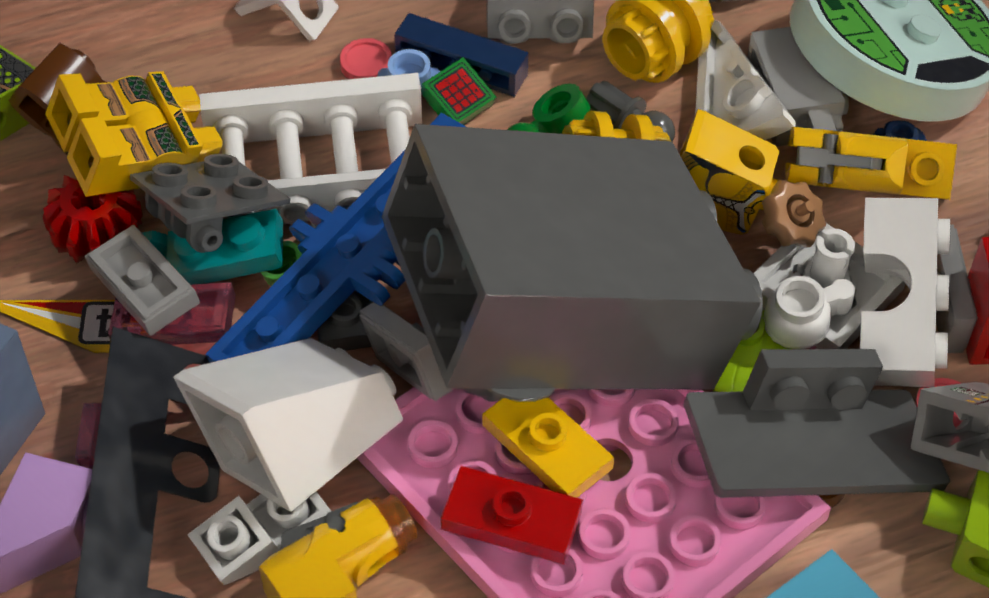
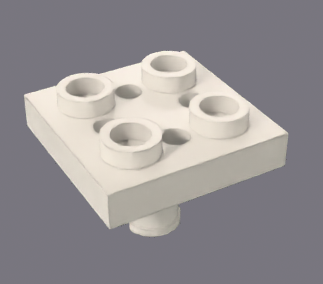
[754,222,905,349]

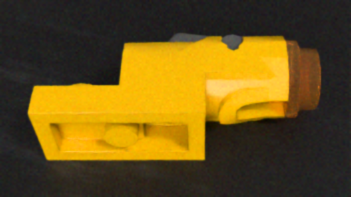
[259,494,418,598]

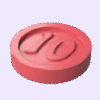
[340,38,392,79]

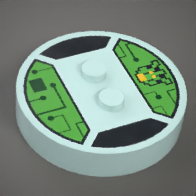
[790,0,989,121]

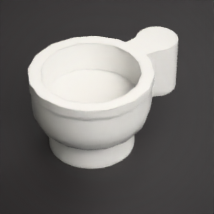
[763,276,855,349]

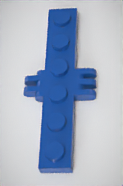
[205,113,466,363]

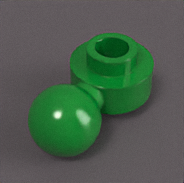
[507,84,590,134]

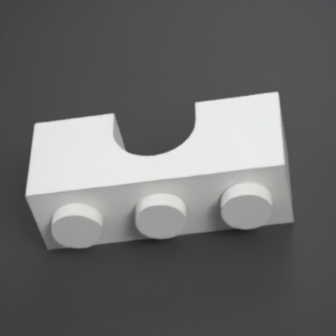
[860,198,950,387]

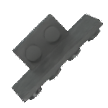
[683,349,950,498]

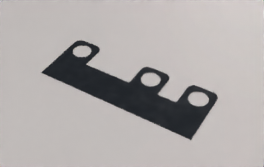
[75,327,220,598]

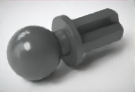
[586,81,675,142]

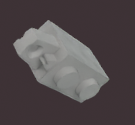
[747,27,849,147]

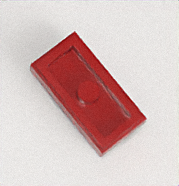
[440,466,583,565]

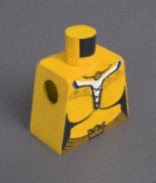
[679,109,779,235]

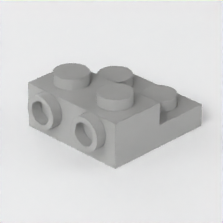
[487,0,594,44]

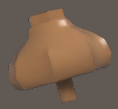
[762,180,826,248]

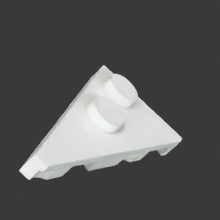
[695,19,795,140]

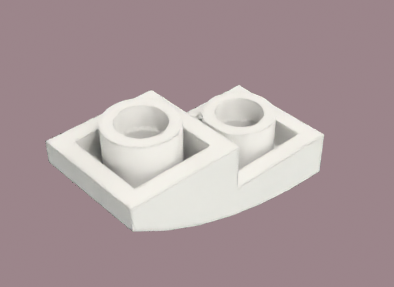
[187,492,331,585]

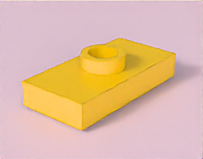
[482,397,614,498]

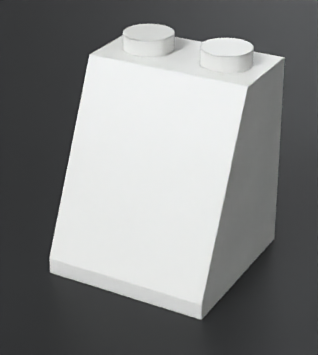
[173,338,404,512]

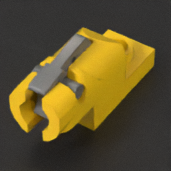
[785,127,957,200]

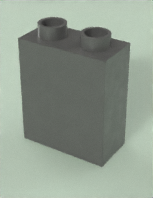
[381,124,763,390]

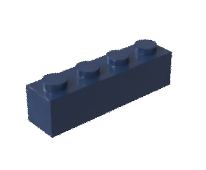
[394,13,529,97]

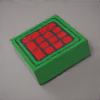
[421,57,497,125]

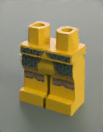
[45,71,222,197]

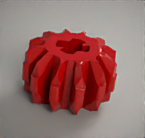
[43,175,143,264]

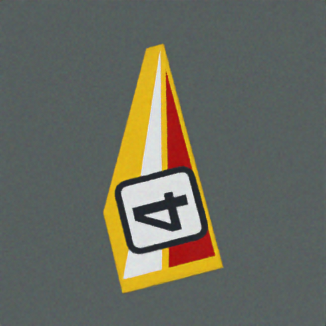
[0,300,152,353]

